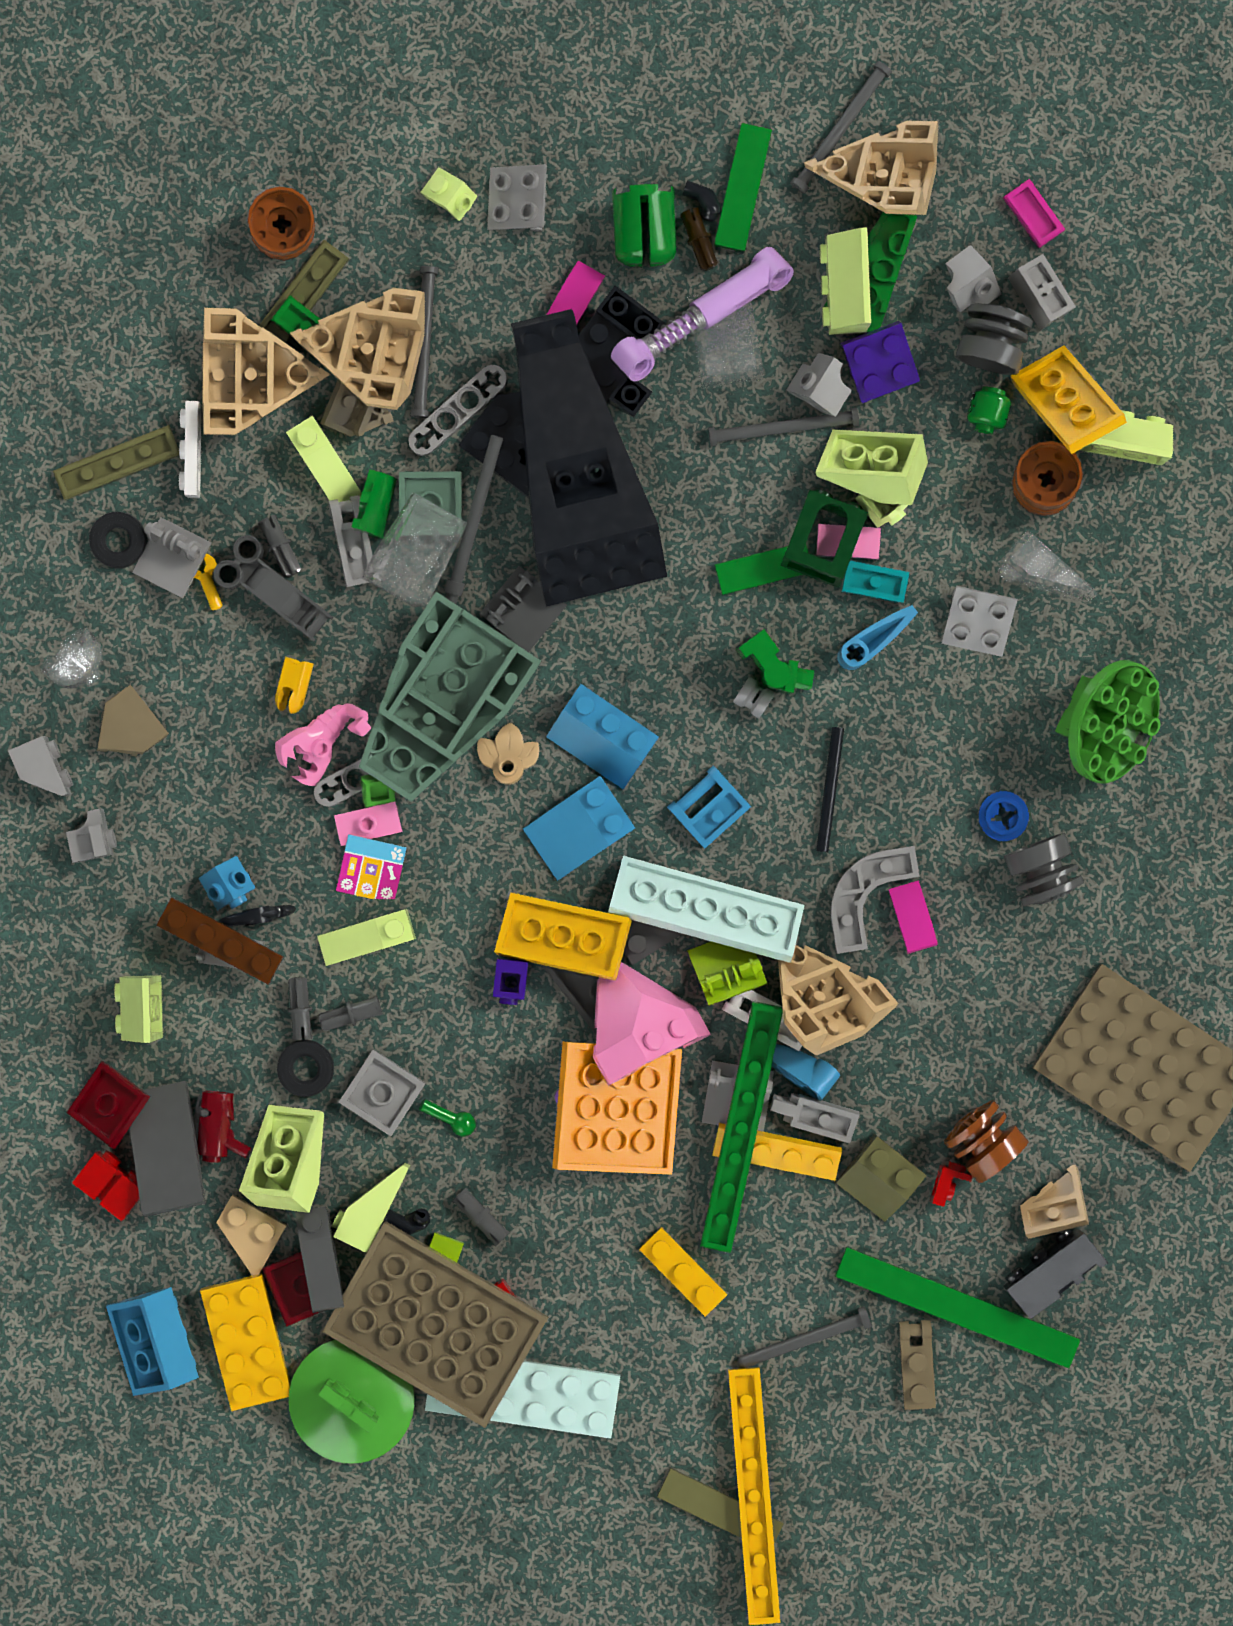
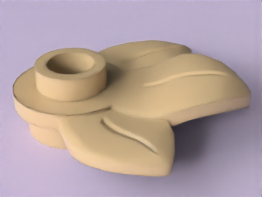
[477,723,539,785]

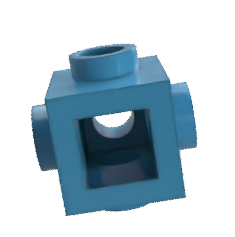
[198,856,255,911]

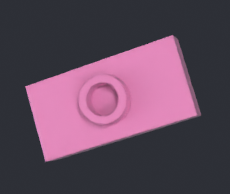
[816,524,881,560]
[334,801,403,846]

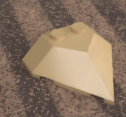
[804,121,938,215]
[290,288,425,410]
[202,308,330,435]
[778,945,898,1056]

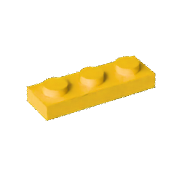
[639,1227,727,1317]

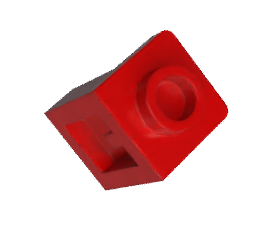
[929,1161,973,1207]

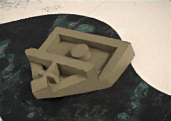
[320,380,394,437]
[97,684,169,757]

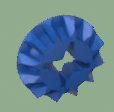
[979,791,1029,841]

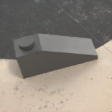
[295,1206,344,1313]

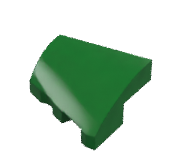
[352,469,397,539]

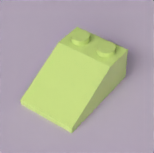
[816,430,928,505]
[115,975,163,1043]
[239,1105,324,1213]

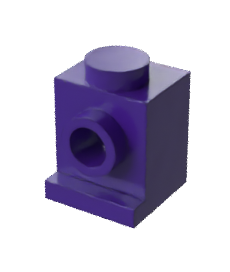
[493,958,529,1005]

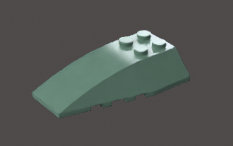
[359,592,542,802]

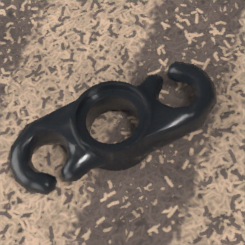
[219,905,296,927]

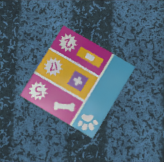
[336,834,407,899]

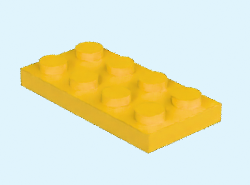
[1010,345,1127,454]
[494,892,632,981]
[200,1273,291,1411]

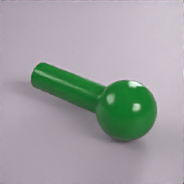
[419,1099,476,1137]

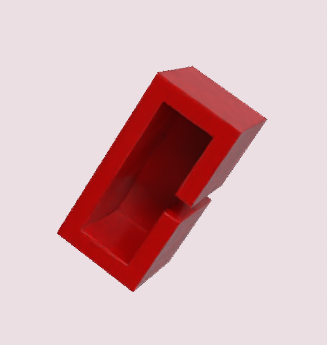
[72,1150,140,1222]

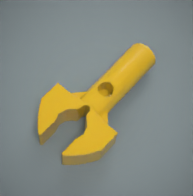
[194,553,223,610]

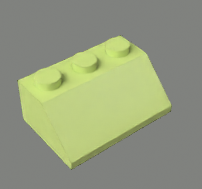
[820,227,871,335]
[1080,410,1173,465]

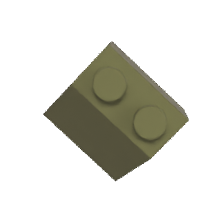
[836,1134,927,1222]

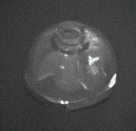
[41,627,103,689]

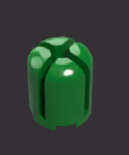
[612,184,676,268]

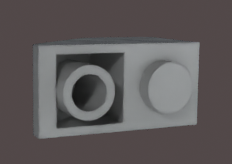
[8,736,73,797]

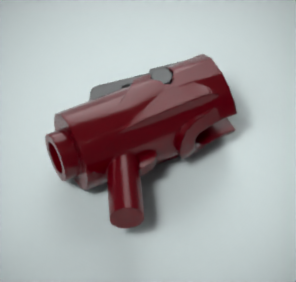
[193,1090,252,1163]

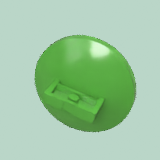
[1055,660,1160,783]
[289,1339,415,1464]

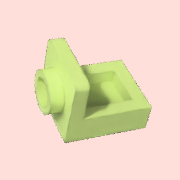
[420,167,477,221]
[855,494,908,528]

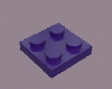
[840,321,920,403]

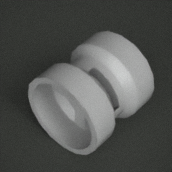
[733,676,775,719]

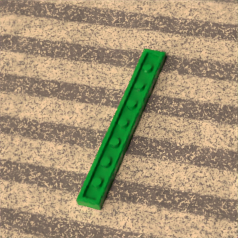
[700,1001,783,1253]
[835,1246,1081,1369]

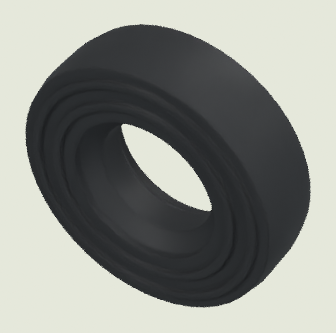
[89,512,146,568]
[277,1040,334,1097]

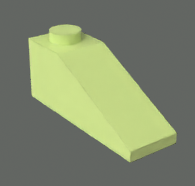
[286,415,362,502]
[317,909,416,966]
[332,1163,410,1253]

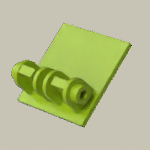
[687,942,768,1006]

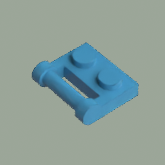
[667,765,751,849]

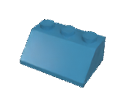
[546,684,659,790]
[106,1287,199,1396]

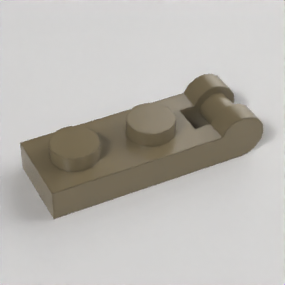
[899,1320,936,1410]

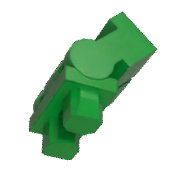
[736,629,814,694]

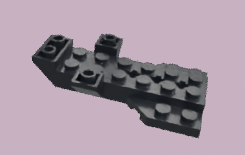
[458,285,665,499]

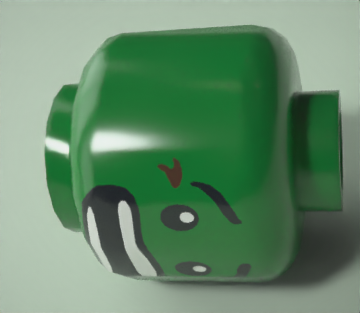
[967,386,1011,435]

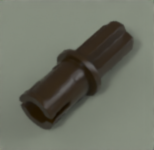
[680,207,718,271]

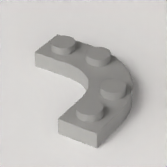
[830,846,920,954]

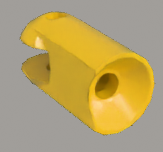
[275,657,314,714]

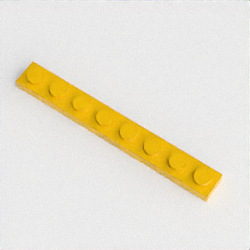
[728,1367,780,1625]

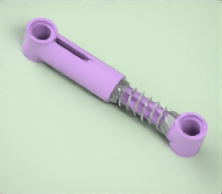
[611,247,794,381]

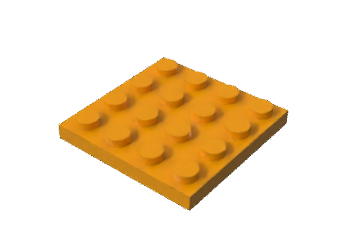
[552,1041,682,1175]

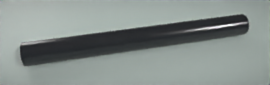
[816,727,844,852]

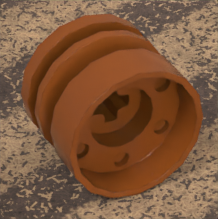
[248,186,315,261]
[1012,441,1083,516]
[944,1100,1029,1184]

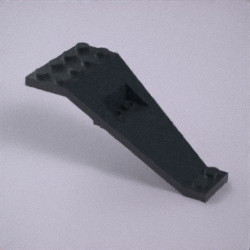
[511,309,667,607]

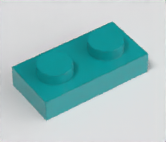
[841,561,910,604]

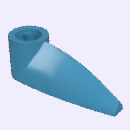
[837,605,918,670]
[771,1044,840,1101]

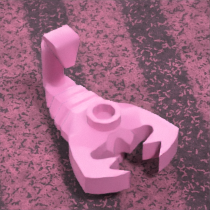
[275,703,371,786]

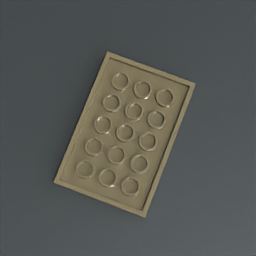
[1032,963,1233,1172]
[322,1221,549,1428]

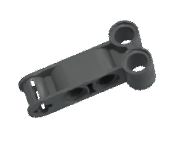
[214,535,333,642]

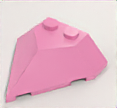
[593,962,711,1086]

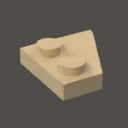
[1020,1165,1089,1239]
[216,1195,287,1276]

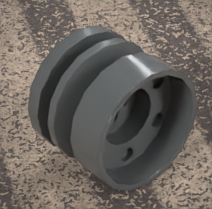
[955,303,1033,375]
[1004,833,1084,906]

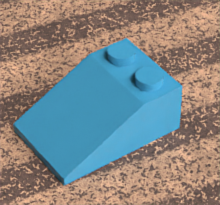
[523,776,635,881]

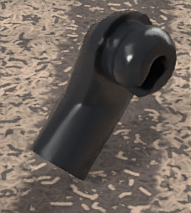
[682,180,721,221]
[383,1208,430,1235]

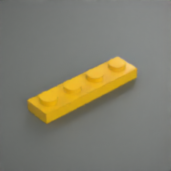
[712,1123,842,1181]

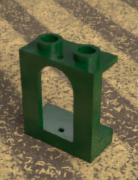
[780,490,868,588]

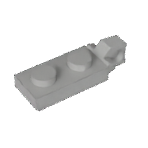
[770,1093,860,1143]

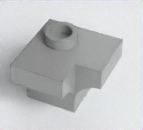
[945,245,1001,313]
[786,353,852,417]
[66,809,117,863]

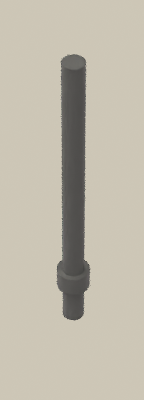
[444,435,503,604]

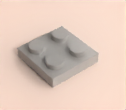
[339,1049,426,1136]

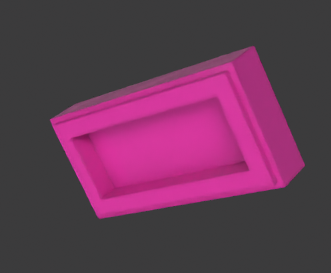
[1003,179,1065,249]

